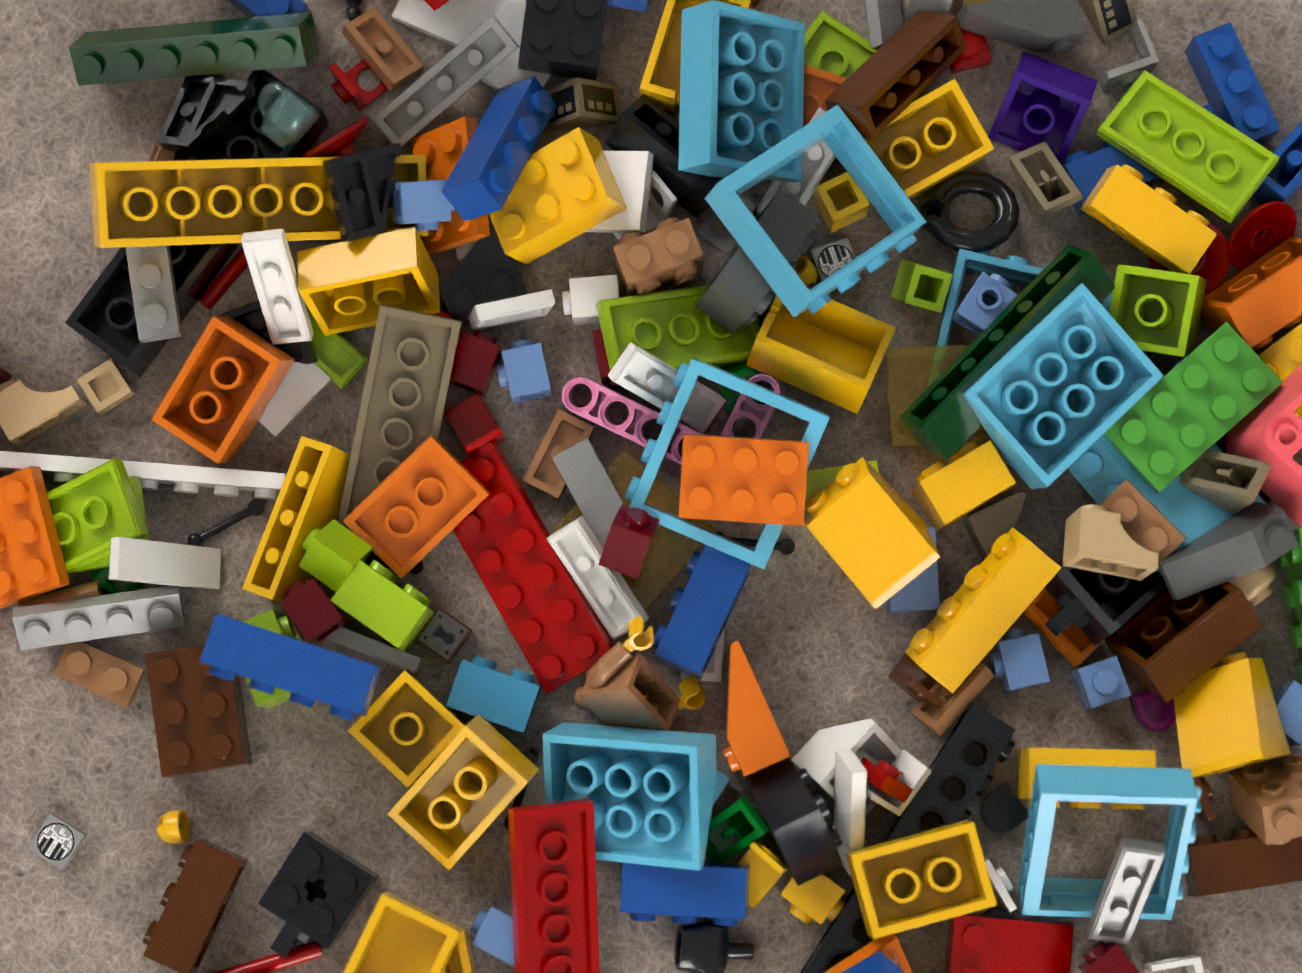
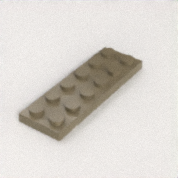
[338,304,461,552]

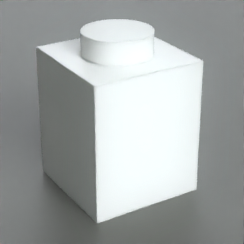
[562,275,619,325]

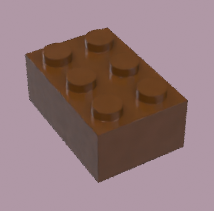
[1104,581,1263,703]
[145,644,252,778]

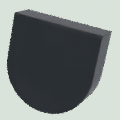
[980,782,1029,832]

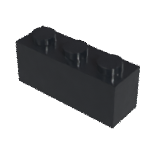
[605,94,725,219]

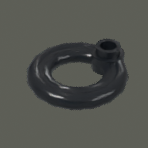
[918,171,1020,253]

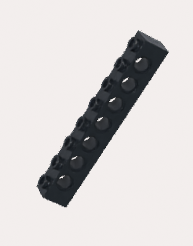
[800,703,1016,973]

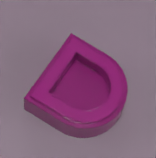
[1130,691,1176,732]

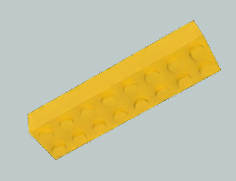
[89,155,429,248]

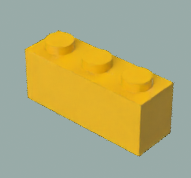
[1080,164,1217,274]

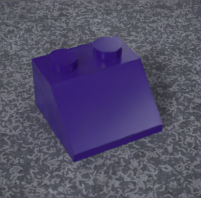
[988,51,1098,165]

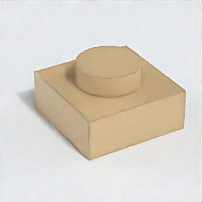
[77,358,135,416]

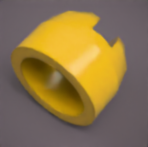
[794,256,818,287]
[156,810,190,844]

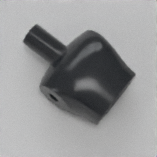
[674,921,754,973]

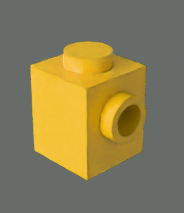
[813,172,870,234]
[779,874,846,925]

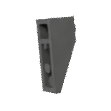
[956,0,1087,54]
[1158,501,1298,600]

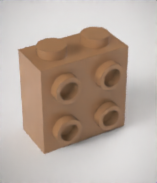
[613,217,704,296]
[1228,754,1302,845]

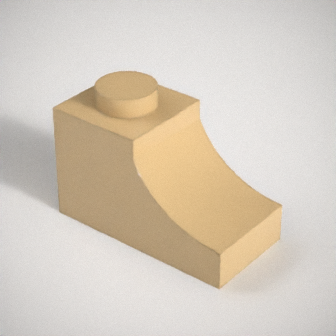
[0,379,89,447]
[1063,504,1159,581]

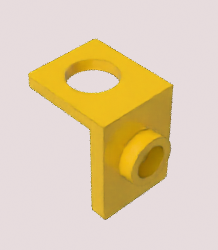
[737,838,788,908]

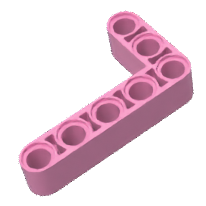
[562,374,781,465]

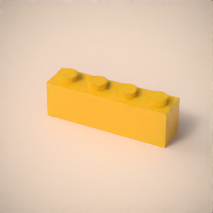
[242,436,350,602]
[905,527,1061,693]

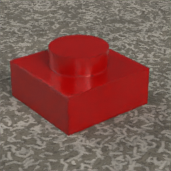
[950,29,992,74]
[860,757,913,803]

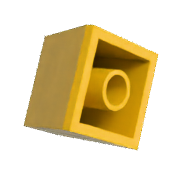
[804,457,940,609]
[1174,652,1291,778]

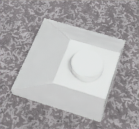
[792,718,901,815]

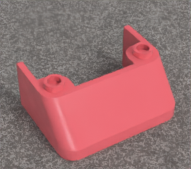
[1224,364,1302,528]

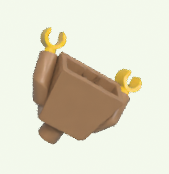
[575,617,705,731]

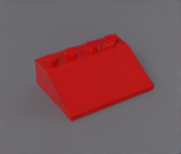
[944,914,1074,973]

